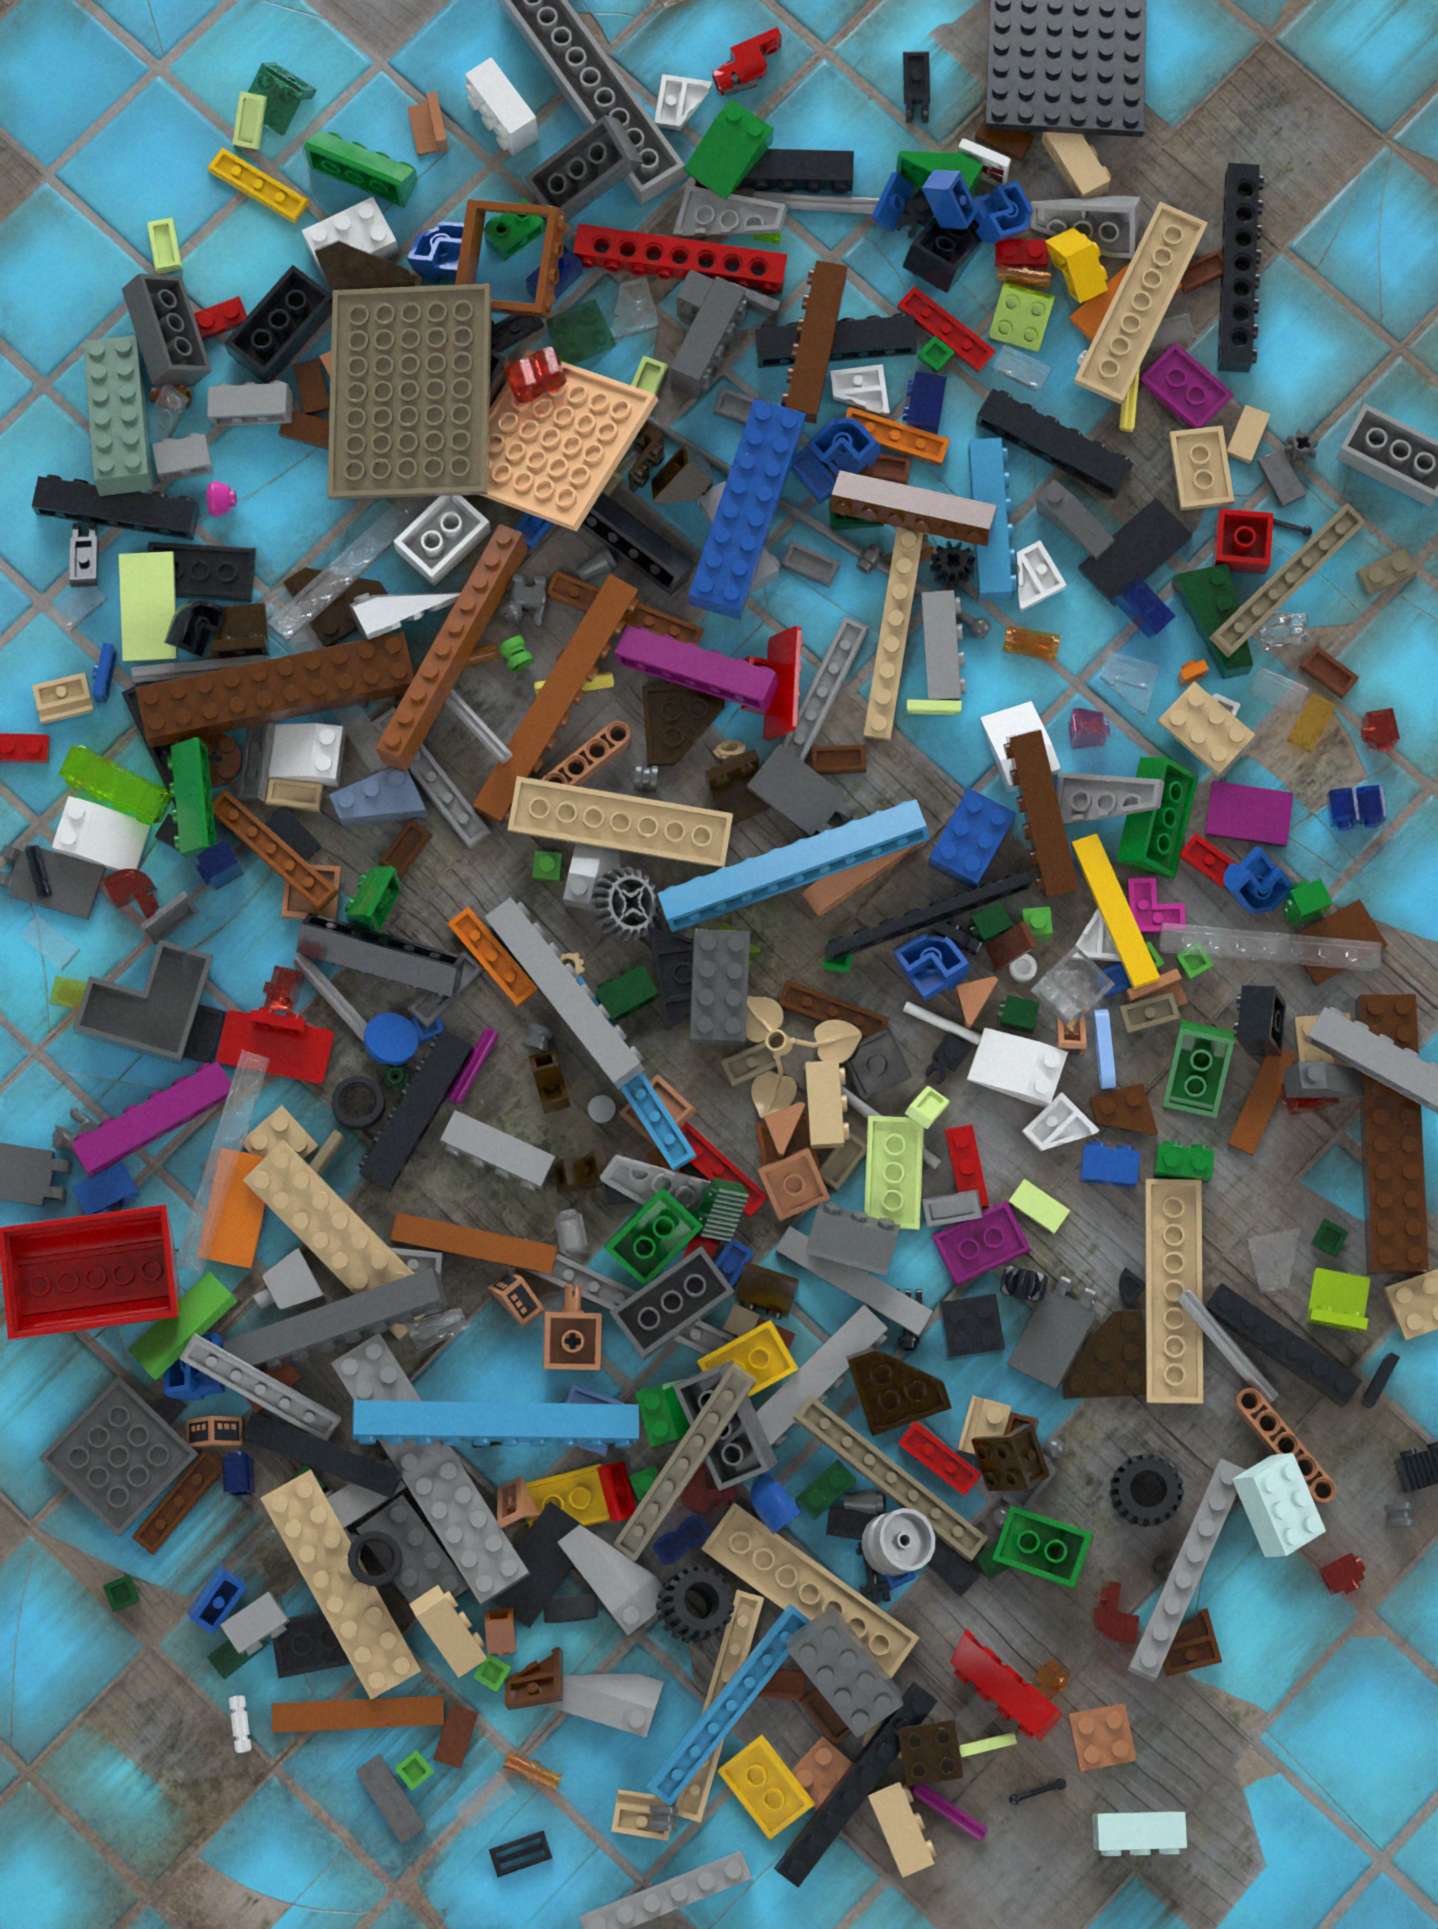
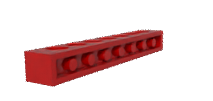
[573,223,787,295]

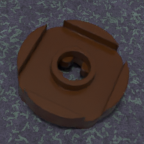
[200,733,242,788]

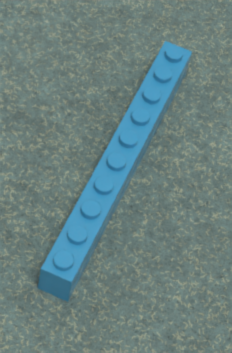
[658,799,930,932]
[352,1400,639,1448]

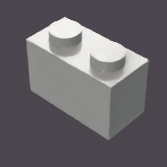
[152,433,214,483]
[220,1592,290,1656]

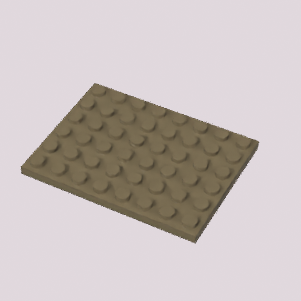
[327,283,492,500]

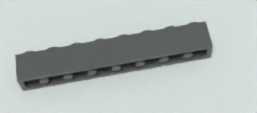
[222,1268,448,1371]

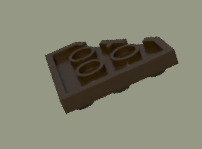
[314,240,416,294]
[283,567,388,647]
[642,684,725,767]
[1062,1310,1146,1400]
[846,1347,952,1436]

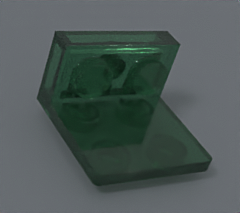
[248,62,317,136]
[546,299,616,365]

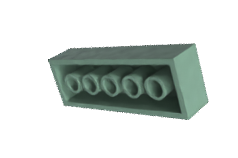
[83,335,153,496]

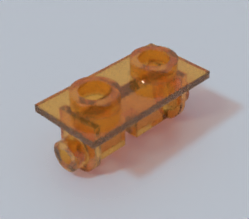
[1002,625,1060,661]
[1030,1659,1070,1702]

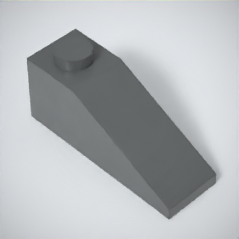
[1036,480,1115,560]
[1283,1061,1364,1098]

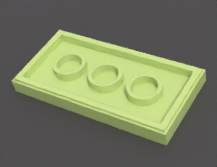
[119,551,178,662]
[864,1116,924,1230]

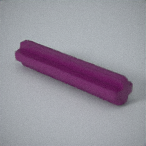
[448,1028,498,1104]
[911,1784,988,1841]

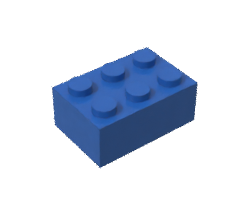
[928,787,1017,890]

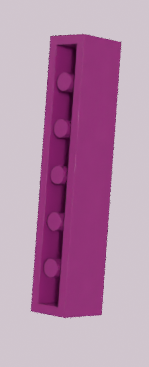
[614,625,779,713]
[71,1061,234,1178]

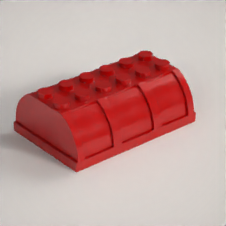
[0,1204,180,1341]

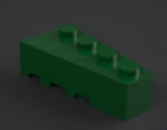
[1171,563,1253,679]

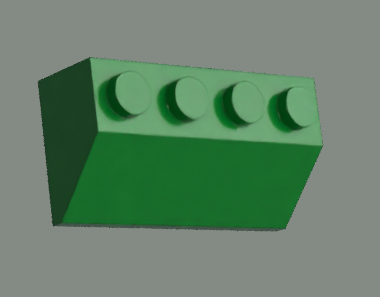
[304,131,418,208]
[167,738,217,858]
[1116,757,1199,878]

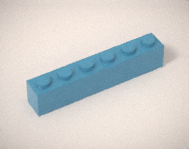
[968,438,1017,601]

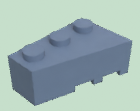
[329,767,428,827]

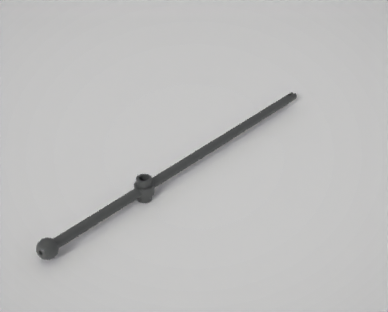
[645,415,991,639]

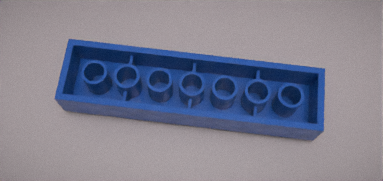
[689,398,806,620]

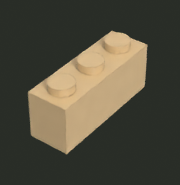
[1041,132,1111,198]
[805,1060,849,1149]
[409,1585,487,1678]
[867,1782,937,1878]

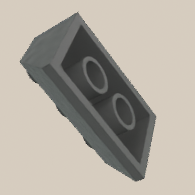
[805,1202,900,1276]

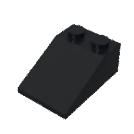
[902,217,984,293]

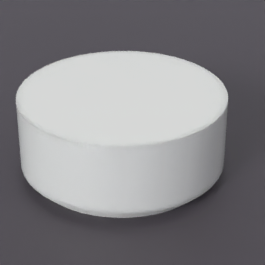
[1009,954,1037,982]

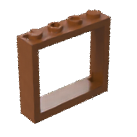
[455,199,567,318]

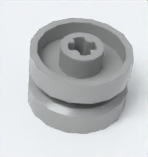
[862,1508,935,1576]

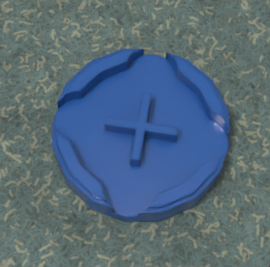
[363,1013,419,1066]

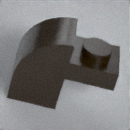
[528,1049,571,1114]
[553,1148,610,1192]

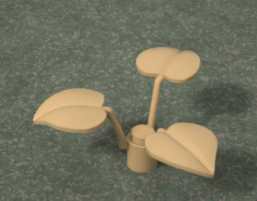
[746,996,862,1119]

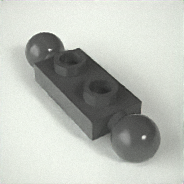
[993,1438,1066,1529]

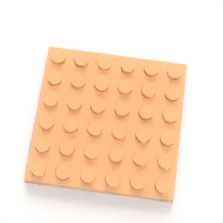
[480,349,658,532]

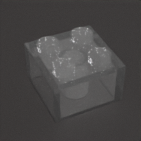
[1031,946,1115,1029]

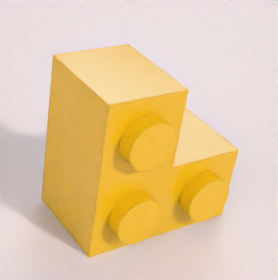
[1045,228,1108,303]

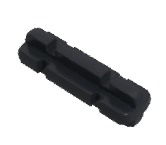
[25,845,52,899]

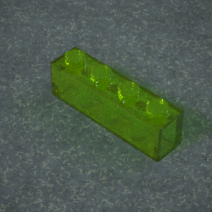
[58,745,173,825]

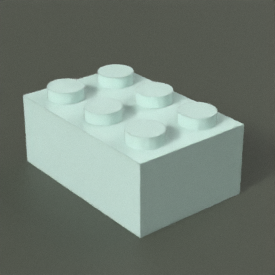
[1232,1453,1326,1557]
[1092,1811,1187,1856]

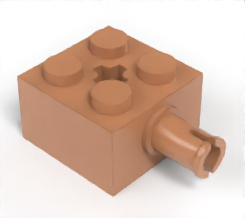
[542,1284,602,1370]

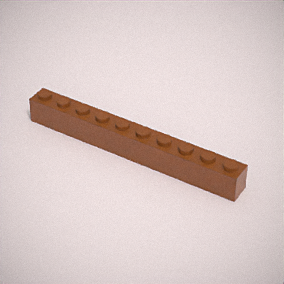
[375,524,529,771]
[473,574,640,825]

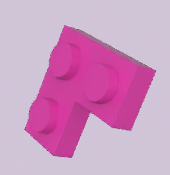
[1127,878,1186,934]

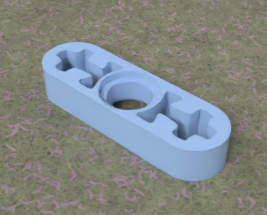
[1093,1009,1116,1089]

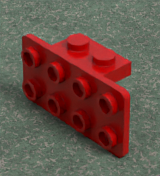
[741,626,803,741]
[216,1007,334,1084]

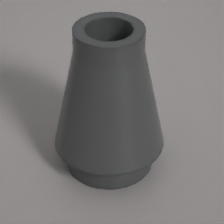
[576,547,618,581]
[844,1487,886,1516]

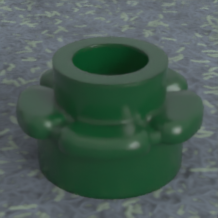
[382,1064,410,1091]

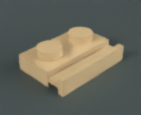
[32,672,95,725]
[957,1395,1012,1456]
[611,1789,675,1841]

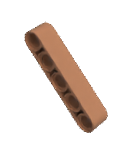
[541,721,631,787]
[802,841,926,916]
[1234,1388,1336,1505]

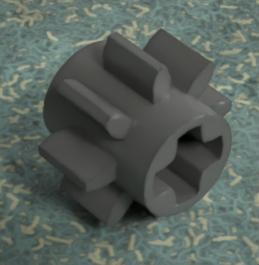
[1284,429,1319,465]

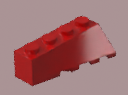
[950,1629,1063,1742]

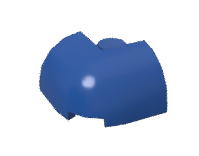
[973,181,1033,243]
[407,222,464,282]
[807,417,881,476]
[1223,846,1293,914]
[893,933,970,1001]
[164,1332,225,1401]
[750,1471,801,1535]

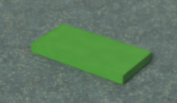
[128,1271,238,1380]

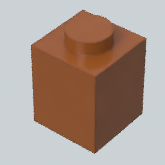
[484,1608,517,1656]

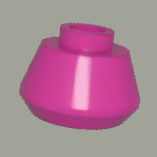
[207,481,237,518]

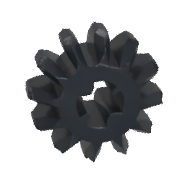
[930,541,975,587]
[1000,1266,1048,1302]

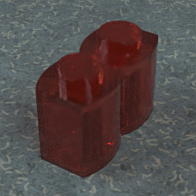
[505,347,567,404]

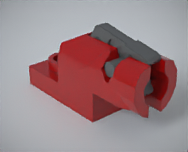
[711,27,782,96]

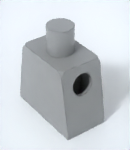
[253,1248,326,1313]

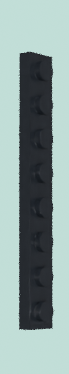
[824,870,1033,963]
[774,1682,938,1888]

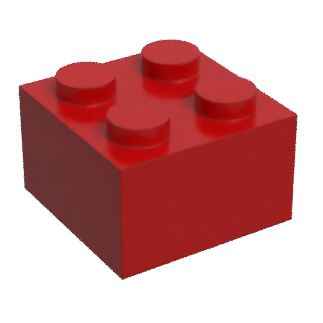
[1213,509,1274,575]

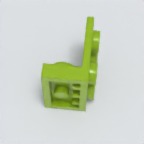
[989,282,1056,352]
[1306,1268,1370,1333]

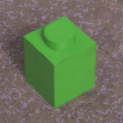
[1020,906,1053,942]

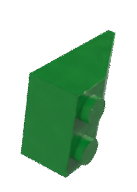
[684,99,774,200]
[896,151,983,198]
[345,866,403,932]
[1162,1020,1235,1119]
[604,1187,703,1287]
[635,1379,691,1450]
[992,1506,1094,1592]

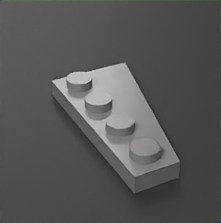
[673,185,788,238]
[1056,772,1165,826]
[600,1155,710,1215]

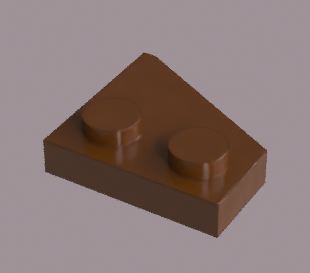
[1089,1083,1158,1136]
[1163,1608,1222,1677]
[505,1647,563,1710]

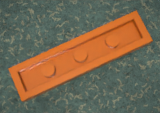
[845,407,950,467]
[447,906,539,1008]

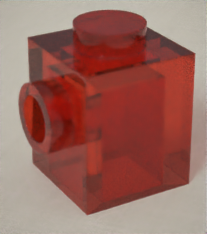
[1361,708,1400,752]
[1318,1552,1366,1595]

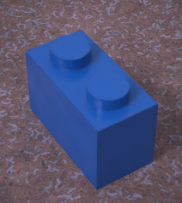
[922,170,978,229]
[1079,1141,1140,1189]
[72,1162,141,1215]
[187,1565,247,1634]

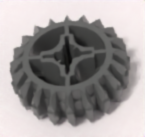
[589,867,661,941]

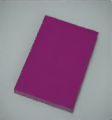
[1138,342,1234,429]
[1205,781,1294,847]
[931,1200,1031,1287]

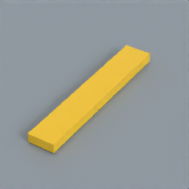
[1071,833,1160,990]

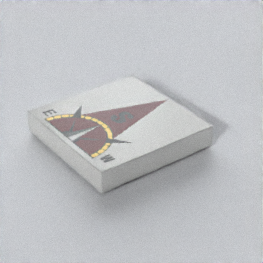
[958,138,1011,186]

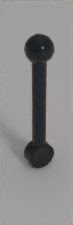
[1273,518,1312,536]
[1009,1778,1067,1805]

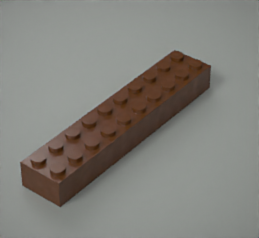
[135,631,414,748]
[1355,994,1429,1274]

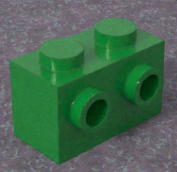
[484,198,546,262]
[1282,878,1332,928]
[1153,1141,1215,1183]

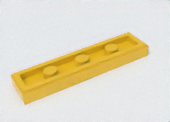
[207,148,310,224]

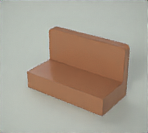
[408,91,448,156]
[1124,968,1187,1008]

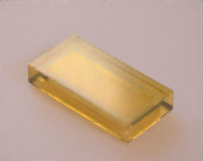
[1286,693,1337,753]

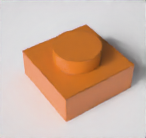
[1177,659,1209,687]

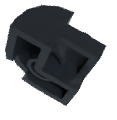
[164,600,227,657]

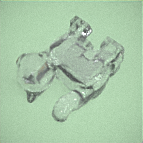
[1259,612,1311,651]

